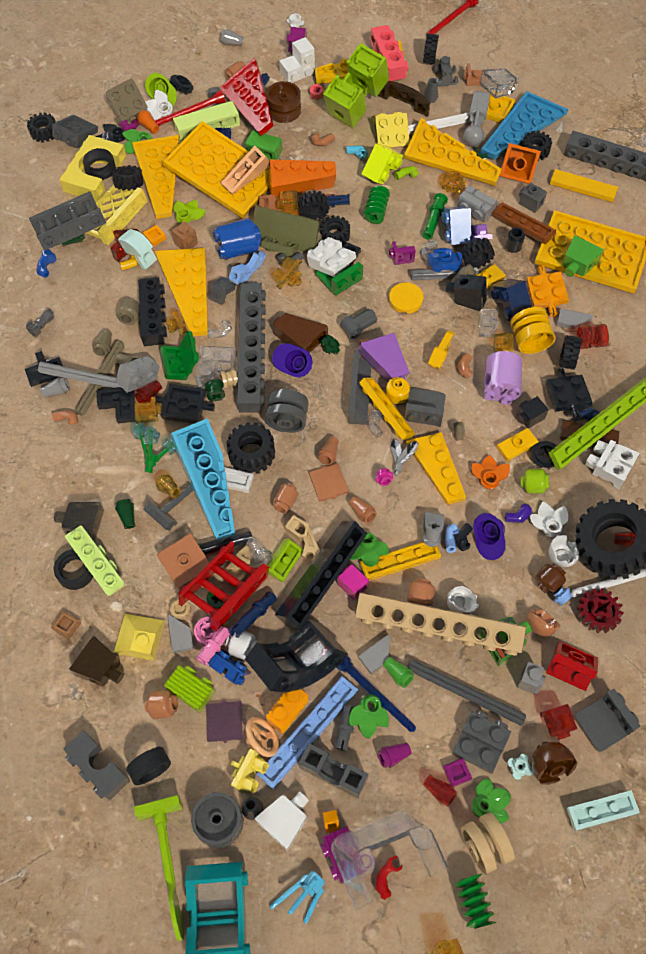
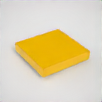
[486,91,516,123]

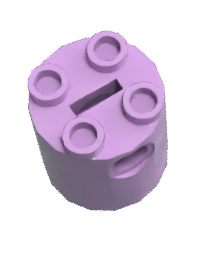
[484,351,522,405]

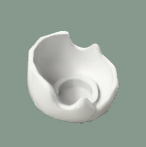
[548,535,579,567]
[447,586,479,614]

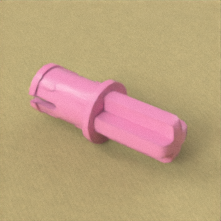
[196,626,230,665]

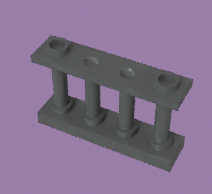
[29,191,107,251]

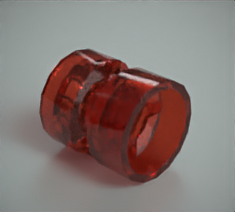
[577,324,609,349]

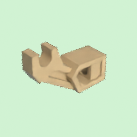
[285,515,320,563]

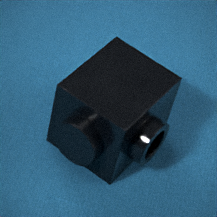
[516,396,549,429]

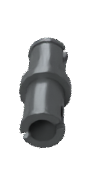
[334,705,354,751]

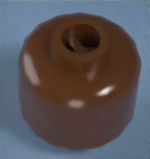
[535,563,566,593]

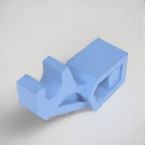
[229,251,266,285]

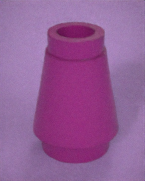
[377,742,412,768]

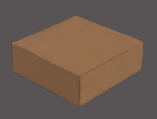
[51,611,81,639]

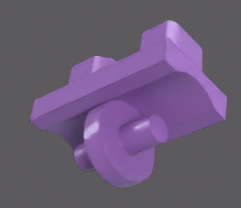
[471,224,492,241]

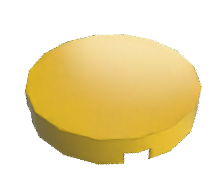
[389,282,424,314]

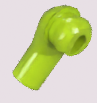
[394,166,419,180]

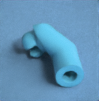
[346,146,368,159]

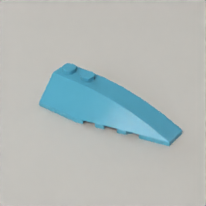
[170,418,235,539]

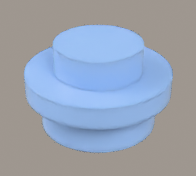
[553,587,572,606]

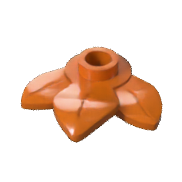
[471,455,510,489]

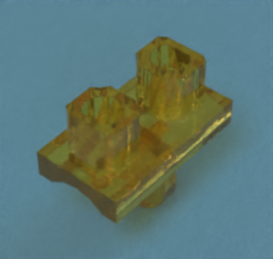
[271,257,302,289]

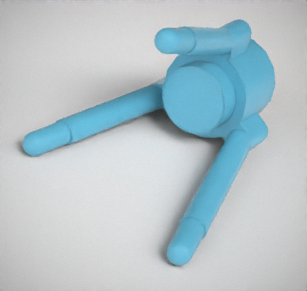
[270,871,325,924]

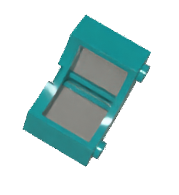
[185,862,250,954]

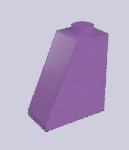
[357,333,410,382]

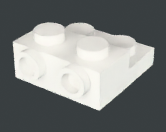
[307,237,356,277]

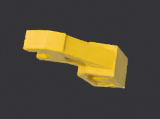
[428,330,455,371]

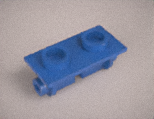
[208,649,251,686]

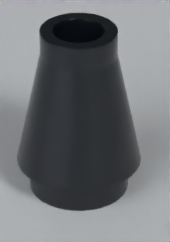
[241,797,264,820]

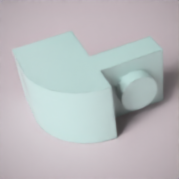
[118,229,157,270]

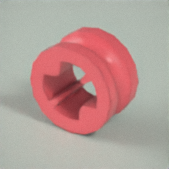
[310,84,323,100]

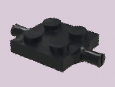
[546,368,593,420]
[152,384,215,424]

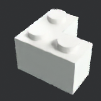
[279,37,315,83]

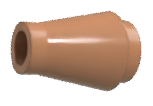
[318,436,339,465]
[349,496,377,524]

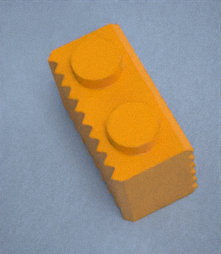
[266,689,309,735]

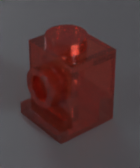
[540,704,577,740]

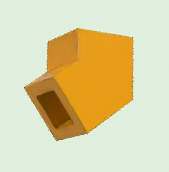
[322,810,340,833]

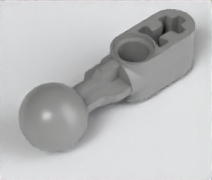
[463,91,490,146]

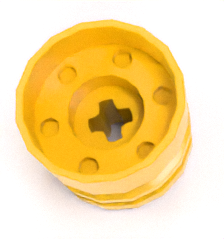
[510,307,556,354]

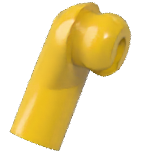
[119,254,138,271]

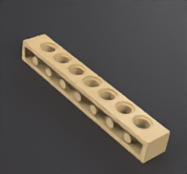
[355,593,527,656]

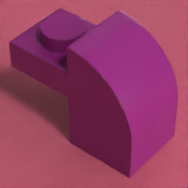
[287,27,307,53]

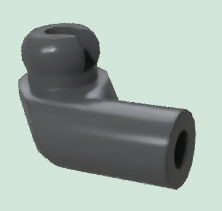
[278,251,304,267]

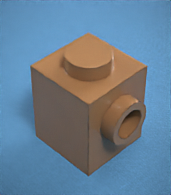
[172,221,198,249]

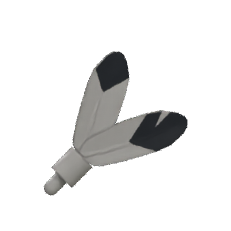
[391,439,419,476]

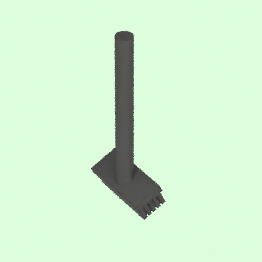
[143,484,193,531]

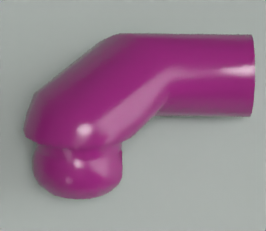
[120,119,139,131]

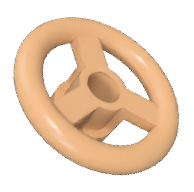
[245,717,279,757]

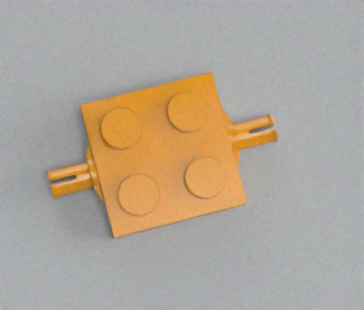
[526,265,569,317]

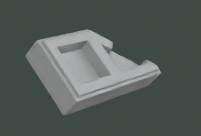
[556,308,593,329]
[168,615,194,654]
[358,634,391,674]

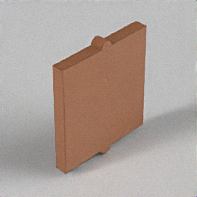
[309,463,349,502]

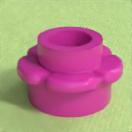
[375,468,393,486]

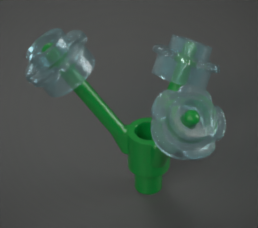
[131,423,176,473]

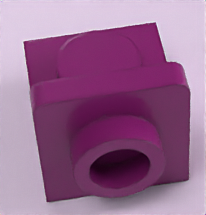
[389,241,416,265]

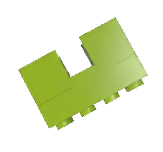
[323,43,389,129]

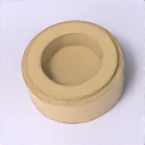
[170,599,191,621]

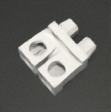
[585,440,639,490]

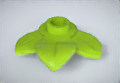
[173,200,206,224]

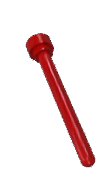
[427,0,479,34]
[155,90,226,126]

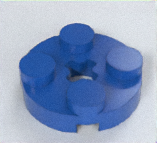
[428,248,462,272]

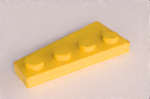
[406,432,466,505]

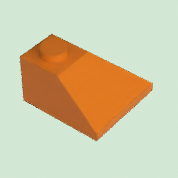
[500,143,541,184]

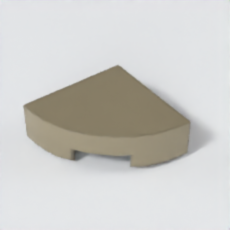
[453,422,465,441]

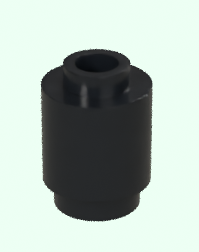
[505,227,525,253]

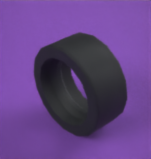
[83,148,116,180]
[53,549,93,590]
[126,747,171,786]

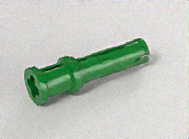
[422,193,448,240]

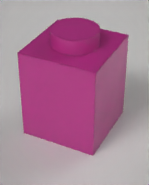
[337,564,369,601]

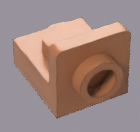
[463,63,485,86]

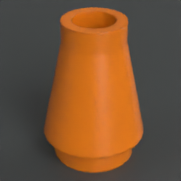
[137,110,159,134]

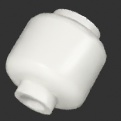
[226,631,258,660]

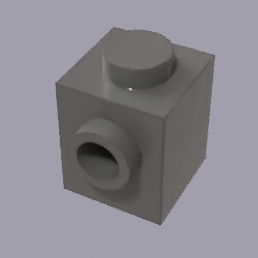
[519,182,547,213]

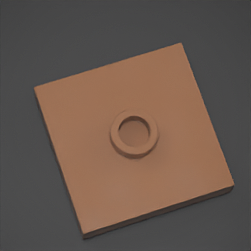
[156,533,209,588]

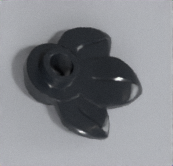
[95,124,126,143]

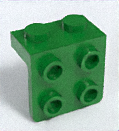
[316,262,363,296]
[160,331,199,380]

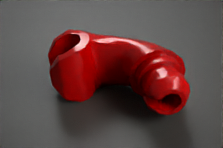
[375,856,403,900]

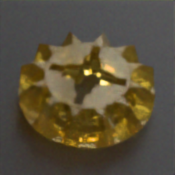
[440,171,466,194]

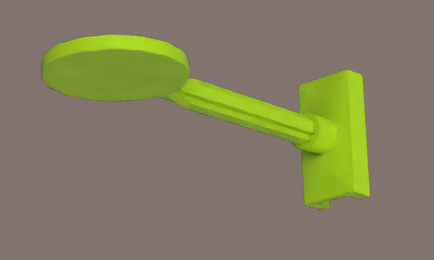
[134,795,184,942]

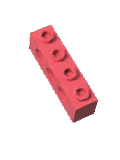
[370,25,409,81]

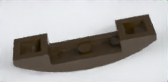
[377,81,430,117]

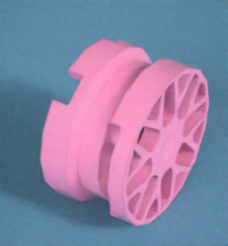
[194,616,216,647]

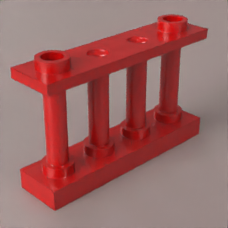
[178,541,269,632]

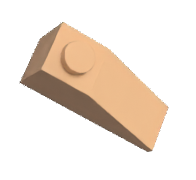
[221,146,270,194]

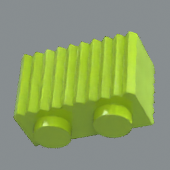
[164,665,215,713]

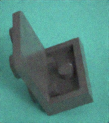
[404,388,446,427]
[575,689,641,752]

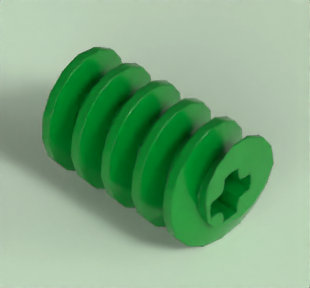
[364,186,390,224]
[455,874,497,929]

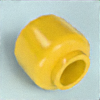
[385,377,410,405]

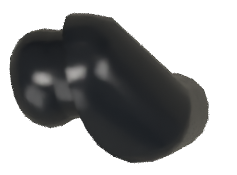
[455,523,473,551]

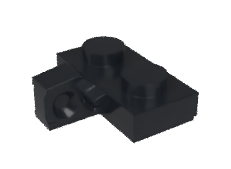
[25,351,63,387]

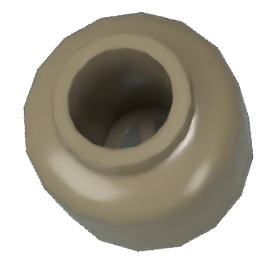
[116,298,140,325]

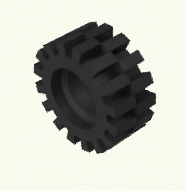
[423,33,439,64]
[27,112,56,143]
[522,130,552,161]
[112,165,143,191]
[298,190,330,220]
[320,215,350,245]
[461,238,495,269]
[559,335,581,370]

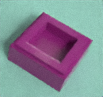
[443,758,472,788]

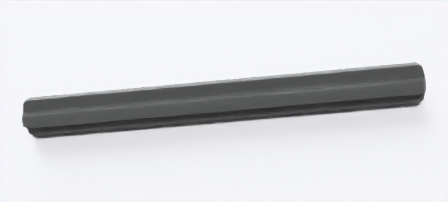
[407,659,526,726]

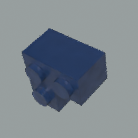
[491,278,531,321]

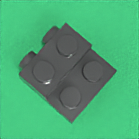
[52,115,98,148]
[452,710,512,774]

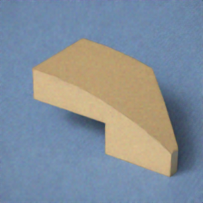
[224,546,250,582]

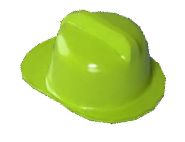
[145,73,177,109]

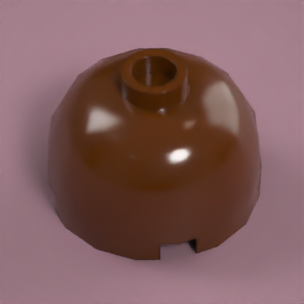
[531,742,578,785]

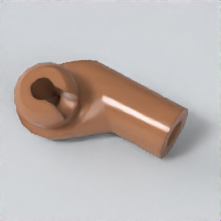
[52,410,78,425]

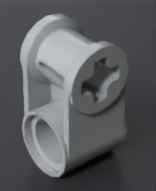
[423,512,444,547]

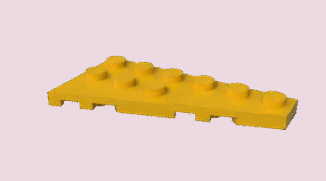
[404,117,502,186]
[132,135,179,219]
[155,248,208,336]

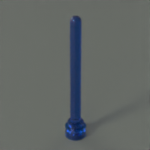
[336,655,416,732]

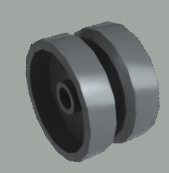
[265,389,309,433]
[191,792,244,849]

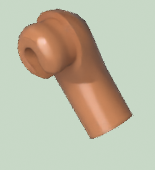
[311,133,335,146]
[457,353,472,378]

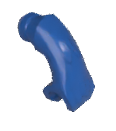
[36,249,56,278]

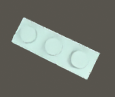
[567,790,640,831]

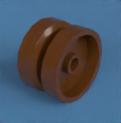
[266,81,301,123]

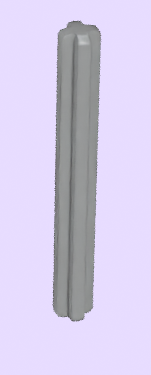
[38,362,122,388]

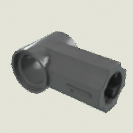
[340,309,377,339]

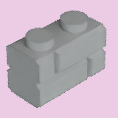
[457,185,497,222]

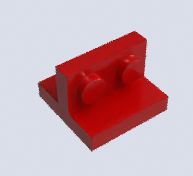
[546,640,598,691]

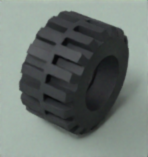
[226,422,275,474]

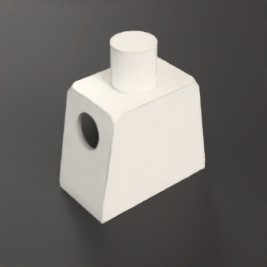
[255,792,309,851]

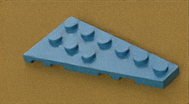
[481,91,568,160]

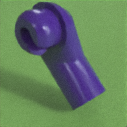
[505,503,532,523]

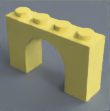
[60,135,127,202]

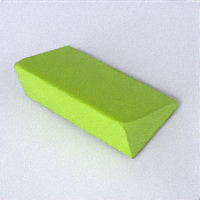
[267,538,303,582]

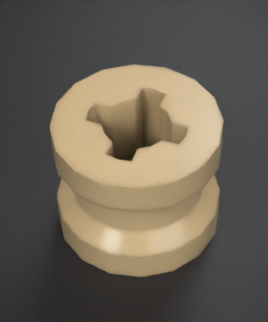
[220,368,238,389]

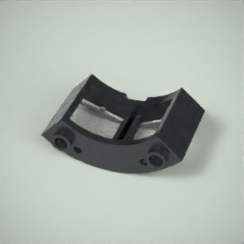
[245,619,348,692]

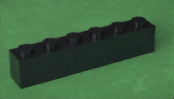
[275,521,367,629]

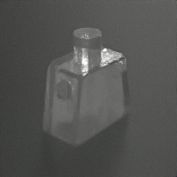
[479,68,519,99]

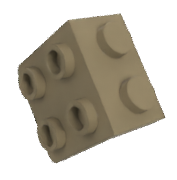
[106,79,148,124]

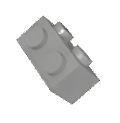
[116,355,160,393]

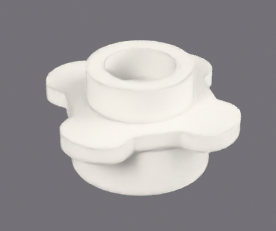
[287,13,304,27]

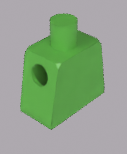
[562,235,604,277]

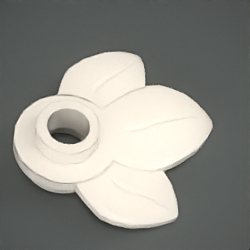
[145,90,173,120]
[530,502,568,537]

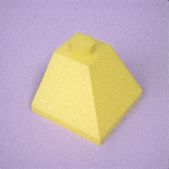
[114,614,165,661]

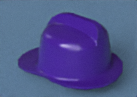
[272,343,313,378]
[473,513,506,560]

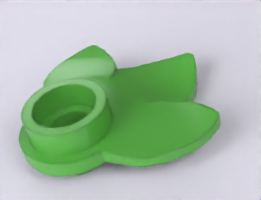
[122,129,152,154]
[350,533,389,567]
[348,694,389,739]
[471,778,511,824]

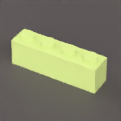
[173,101,240,142]

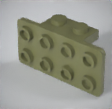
[253,206,319,256]

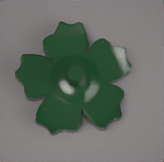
[320,335,340,354]

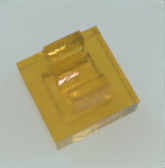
[166,310,187,335]
[494,332,513,352]

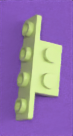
[65,526,125,596]

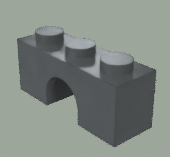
[63,730,130,800]
[298,743,369,799]

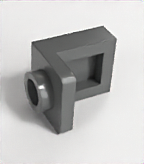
[208,277,236,305]

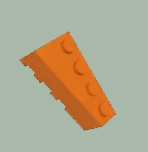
[268,159,336,198]

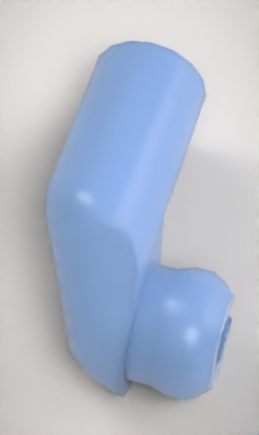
[445,523,459,553]

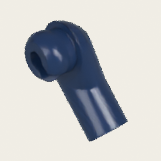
[575,407,600,422]

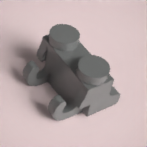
[434,56,458,87]

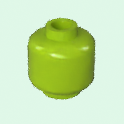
[521,469,549,494]

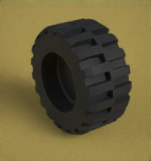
[575,499,646,580]

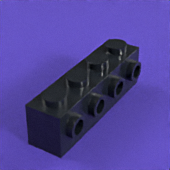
[138,277,168,346]

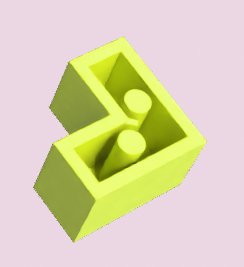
[362,143,404,184]

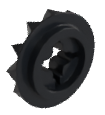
[169,75,193,94]
[531,441,557,470]

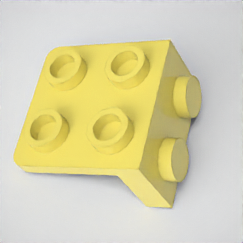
[374,112,409,148]

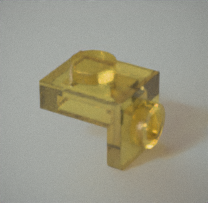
[134,397,161,424]

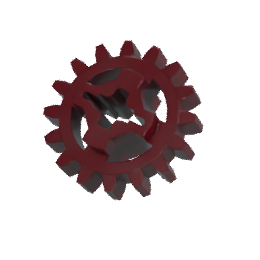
[577,588,624,634]

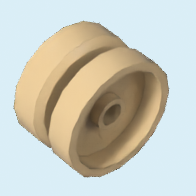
[461,812,515,875]

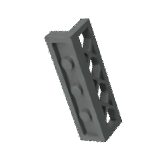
[349,350,371,425]

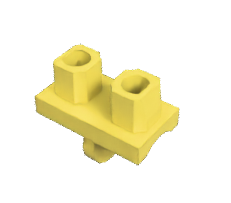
[230,749,269,794]

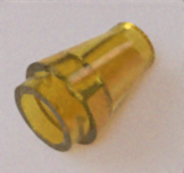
[156,474,181,498]

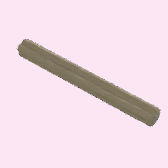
[75,340,125,416]

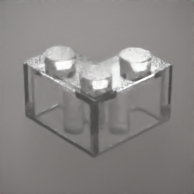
[195,345,238,388]

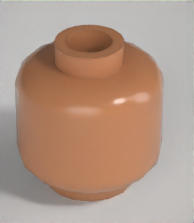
[407,579,435,606]
[144,690,178,719]

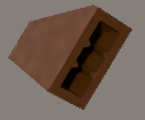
[273,313,328,353]

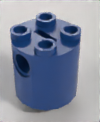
[212,218,261,260]

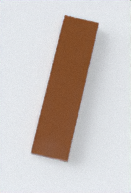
[492,202,556,245]

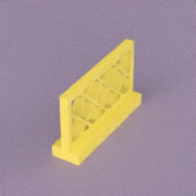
[86,184,148,245]

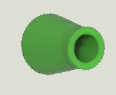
[383,657,414,688]

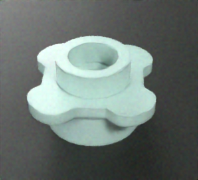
[508,754,533,780]

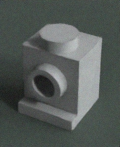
[517,662,546,695]

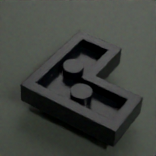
[97,388,136,424]

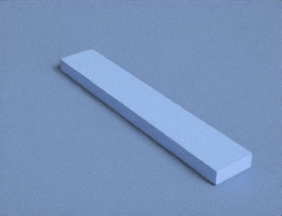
[257,676,358,790]

